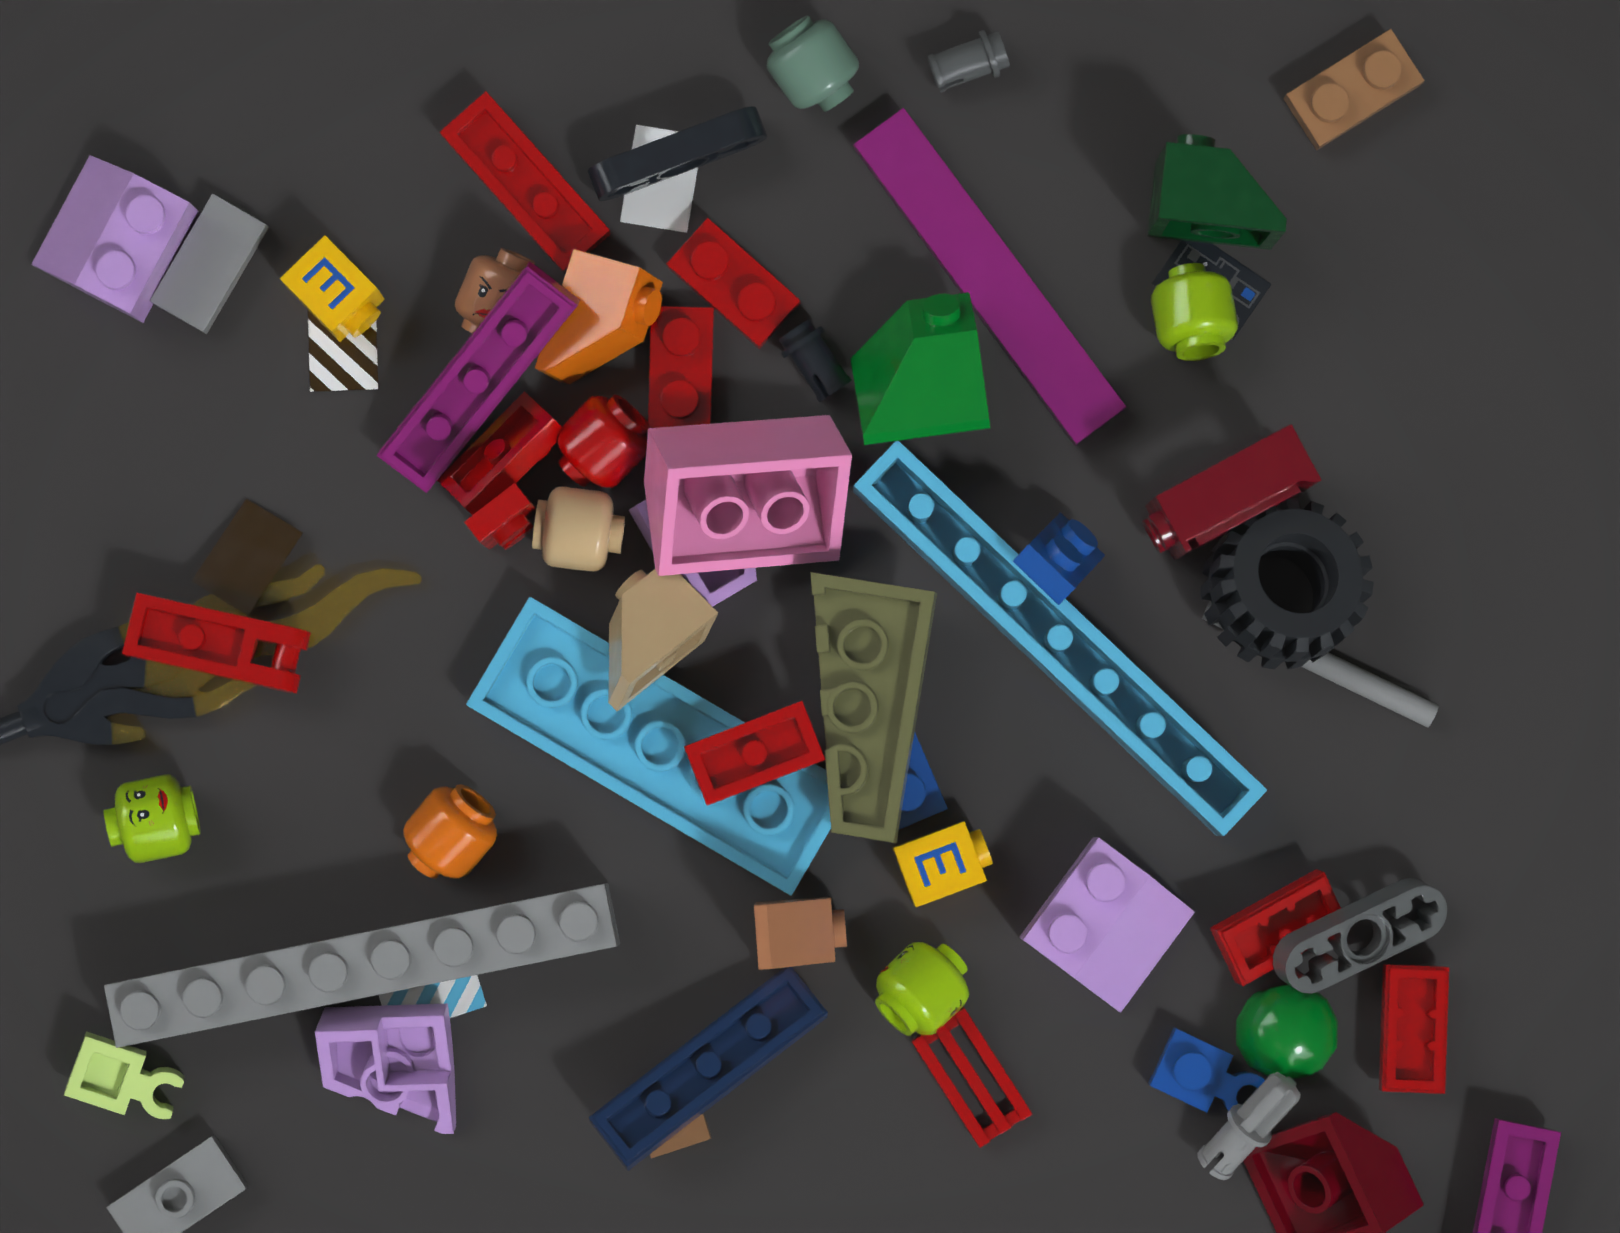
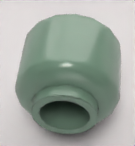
[767,15,859,112]

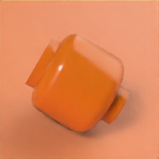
[403,784,497,879]

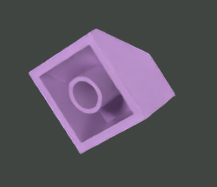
[31,155,201,323]
[1019,837,1195,1013]

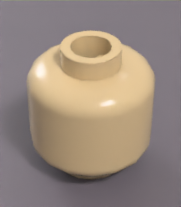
[532,487,625,572]

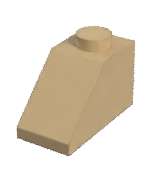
[608,569,718,711]

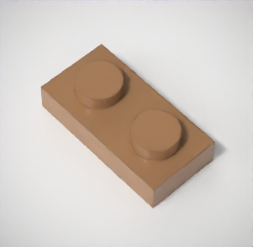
[1283,29,1425,151]

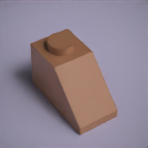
[754,897,847,970]

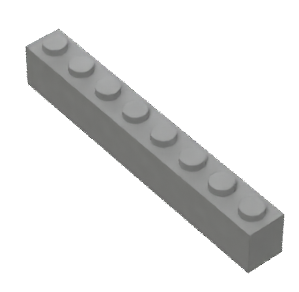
[104,883,620,1048]

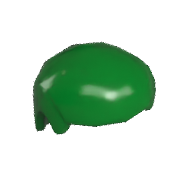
[1236,984,1338,1079]

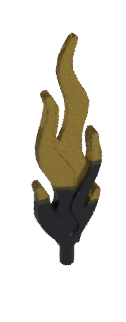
[0,564,422,745]

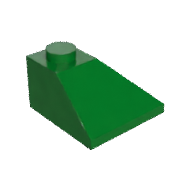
[850,292,990,445]

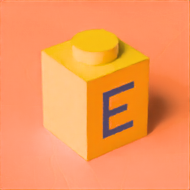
[280,235,385,342]
[892,821,993,907]

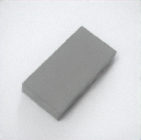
[150,194,269,334]

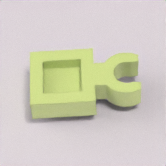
[64,1031,184,1119]

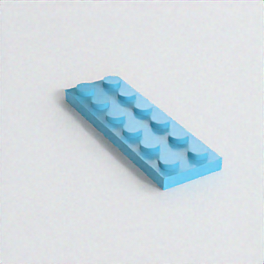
[466,597,831,896]

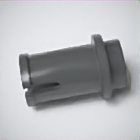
[927,30,1010,93]

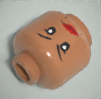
[455,248,535,333]

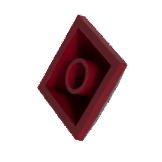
[1243,1112,1424,1233]

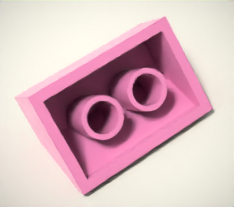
[644,415,852,576]

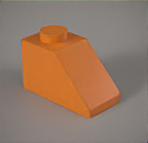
[535,249,663,384]

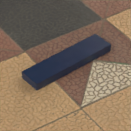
[589,967,828,1171]

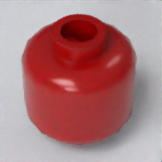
[557,394,650,488]

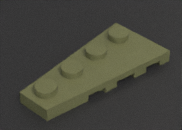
[810,572,937,843]

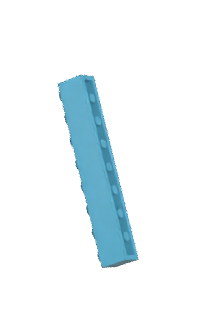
[853,441,1267,836]

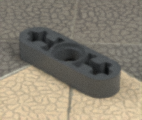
[1273,878,1447,993]

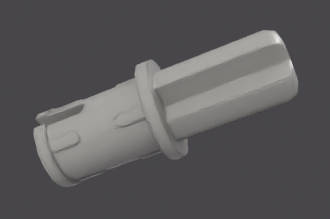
[1197,1072,1301,1180]

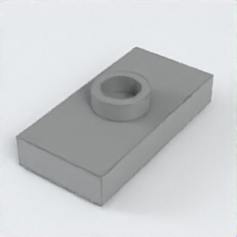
[106,1135,249,1233]

